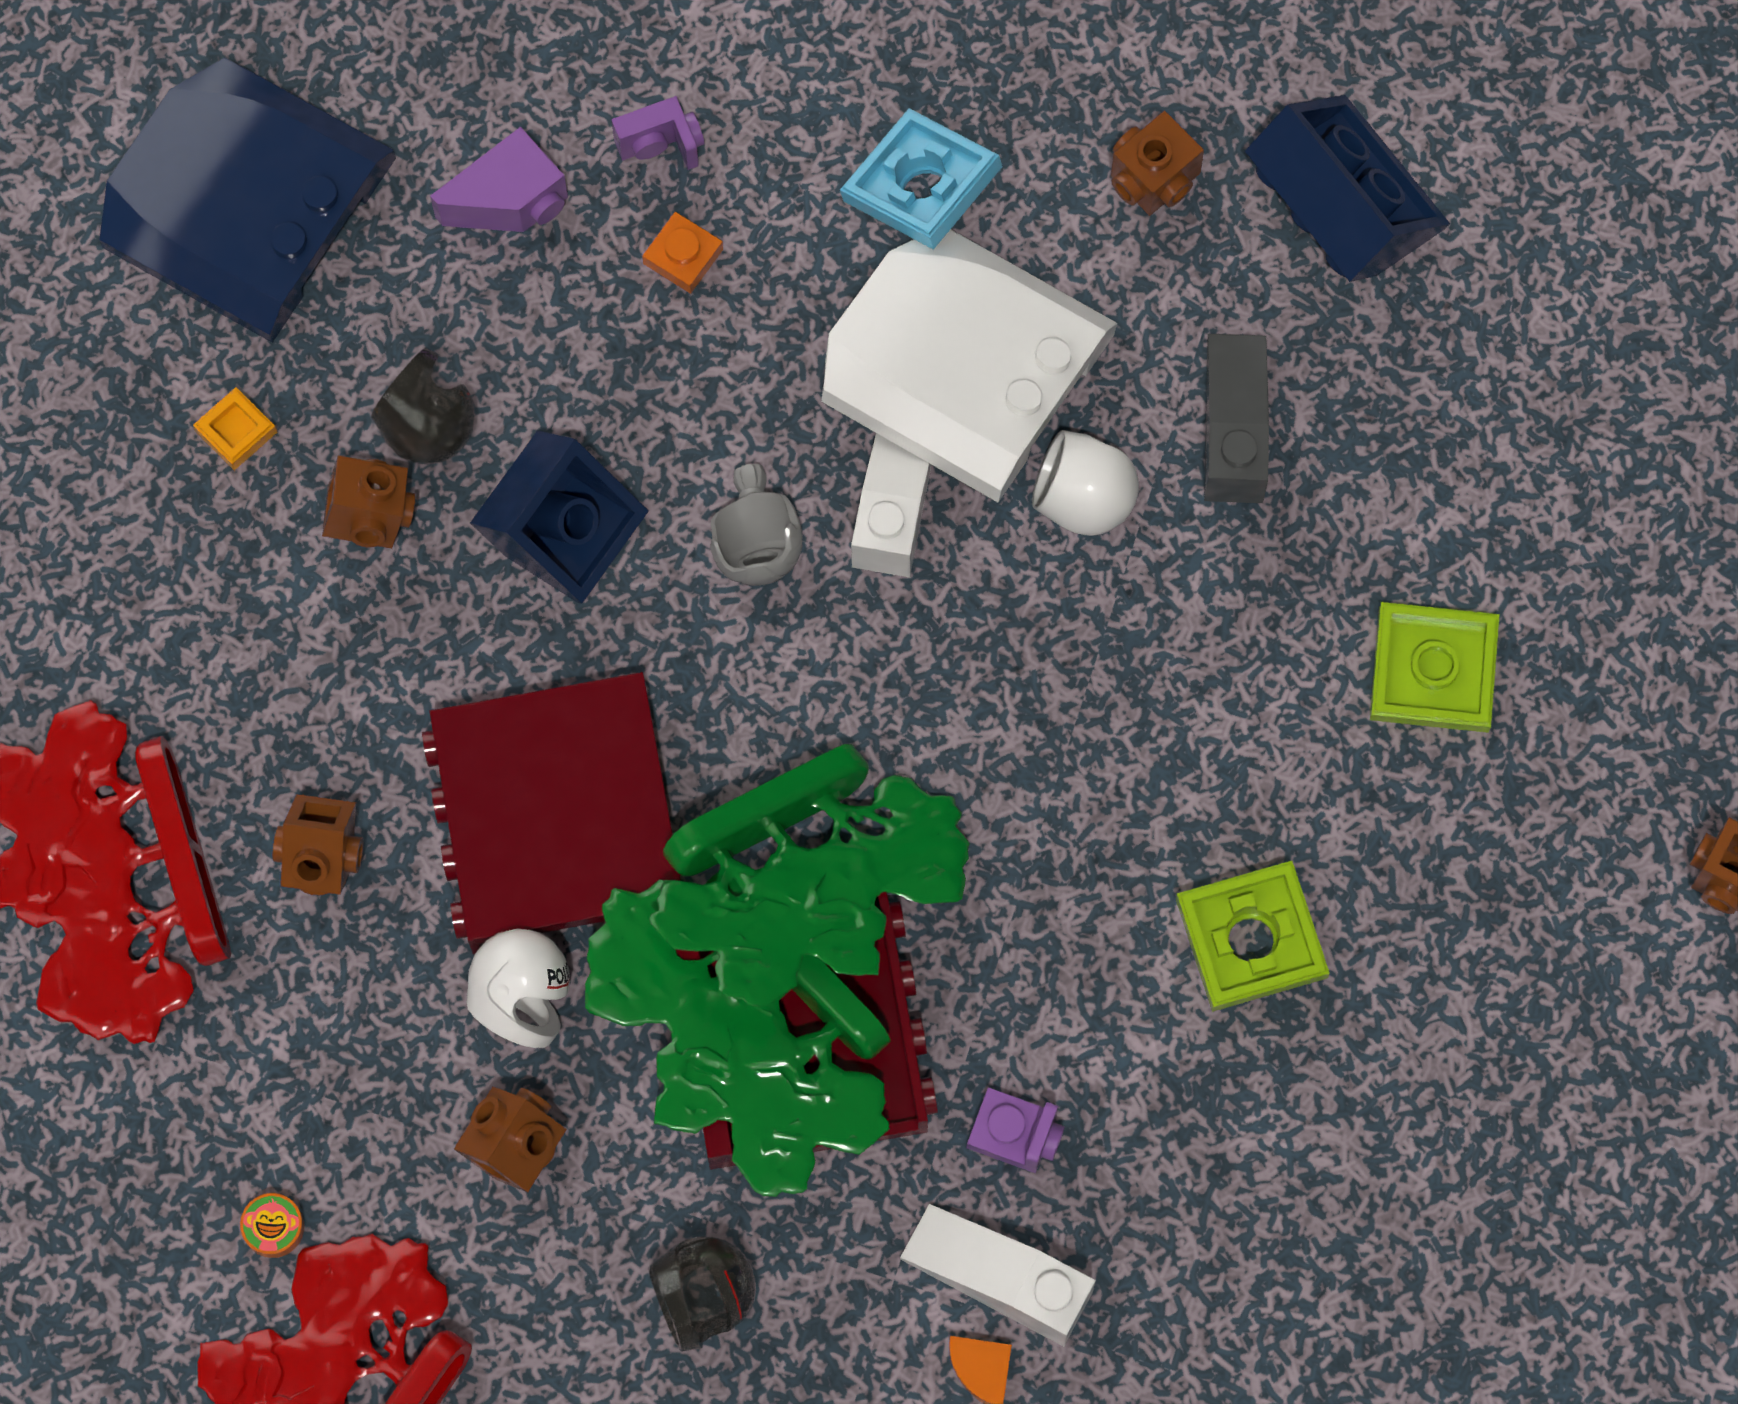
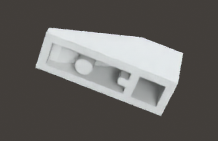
[851,433,931,577]
[900,1204,1096,1347]

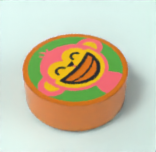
[240,1193,305,1258]

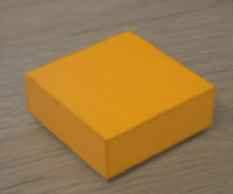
[193,387,277,471]

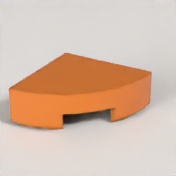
[949,1336,1012,1404]

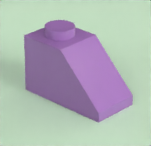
[430,127,568,232]

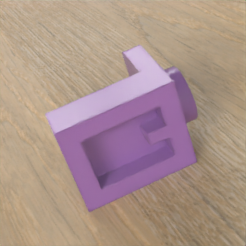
[611,96,704,170]
[967,1087,1065,1173]

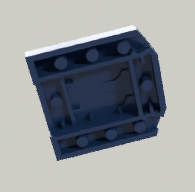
[99,57,396,343]

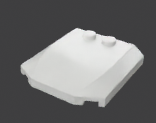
[821,229,1117,502]

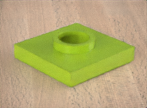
[1176,860,1330,1012]

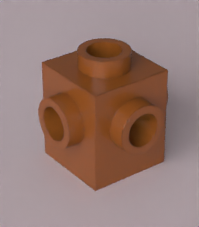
[1111,110,1204,216]
[322,455,415,549]
[272,794,364,895]
[1690,817,1738,914]
[454,1086,567,1192]

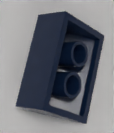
[1245,95,1450,282]

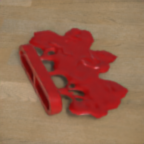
[0,700,231,1044]
[197,1234,472,1404]

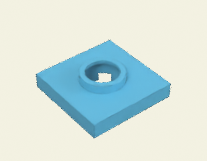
[840,108,1002,250]

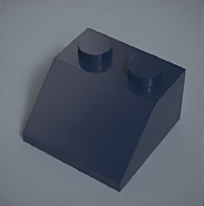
[470,430,649,604]

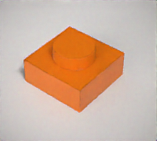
[642,212,723,294]

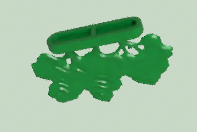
[649,744,970,1007]
[585,871,891,1197]

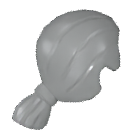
[710,464,803,586]

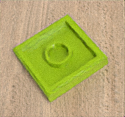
[1370,602,1500,733]

